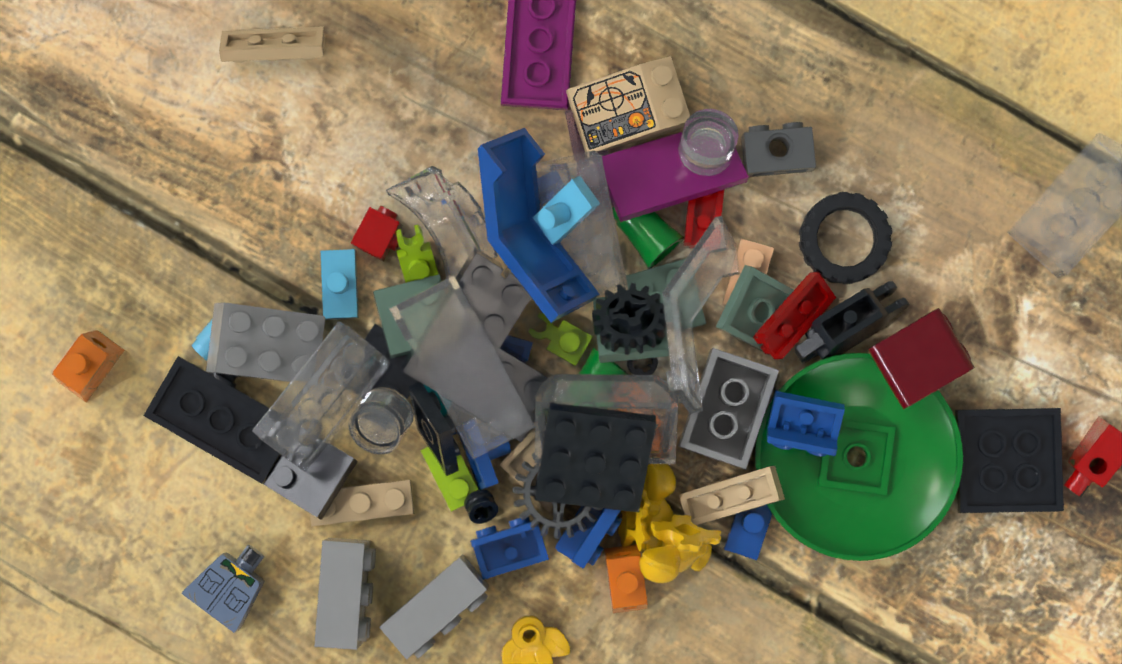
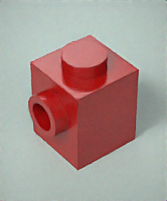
[351,205,404,262]

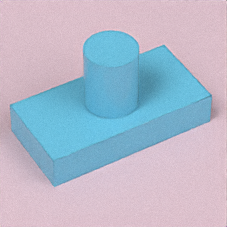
[533,176,600,245]
[320,249,359,320]

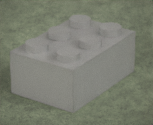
[206,302,325,385]
[678,348,779,469]
[314,538,376,650]
[379,554,489,660]

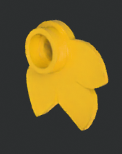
[501,616,570,664]

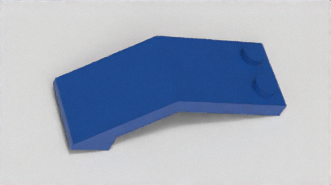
[478,127,599,323]

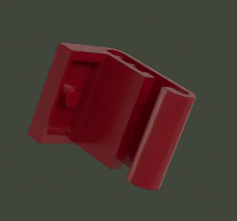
[867,308,975,409]

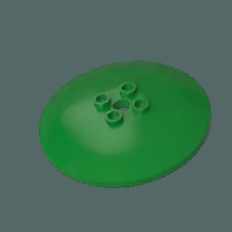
[755,353,963,561]

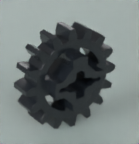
[592,283,668,355]

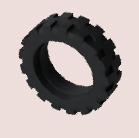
[799,192,892,284]

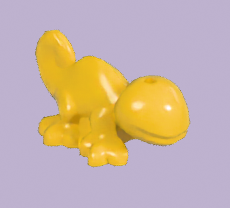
[618,459,676,552]
[639,514,722,583]

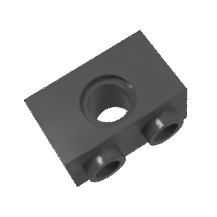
[741,122,816,177]

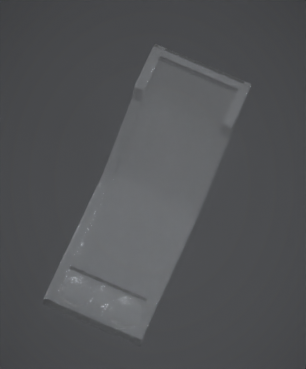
[662,216,740,414]
[389,275,535,459]

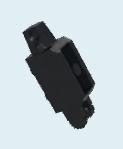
[795,281,910,364]

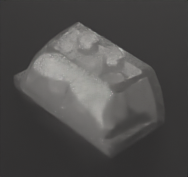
[535,374,678,464]

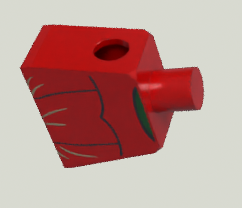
[1064,416,1122,497]

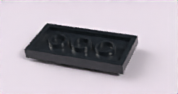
[143,356,298,484]

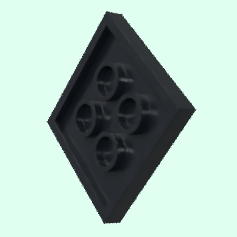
[535,403,656,512]
[955,408,1064,513]

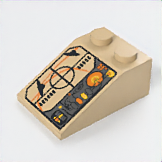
[566,56,692,156]

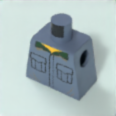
[181,545,265,633]

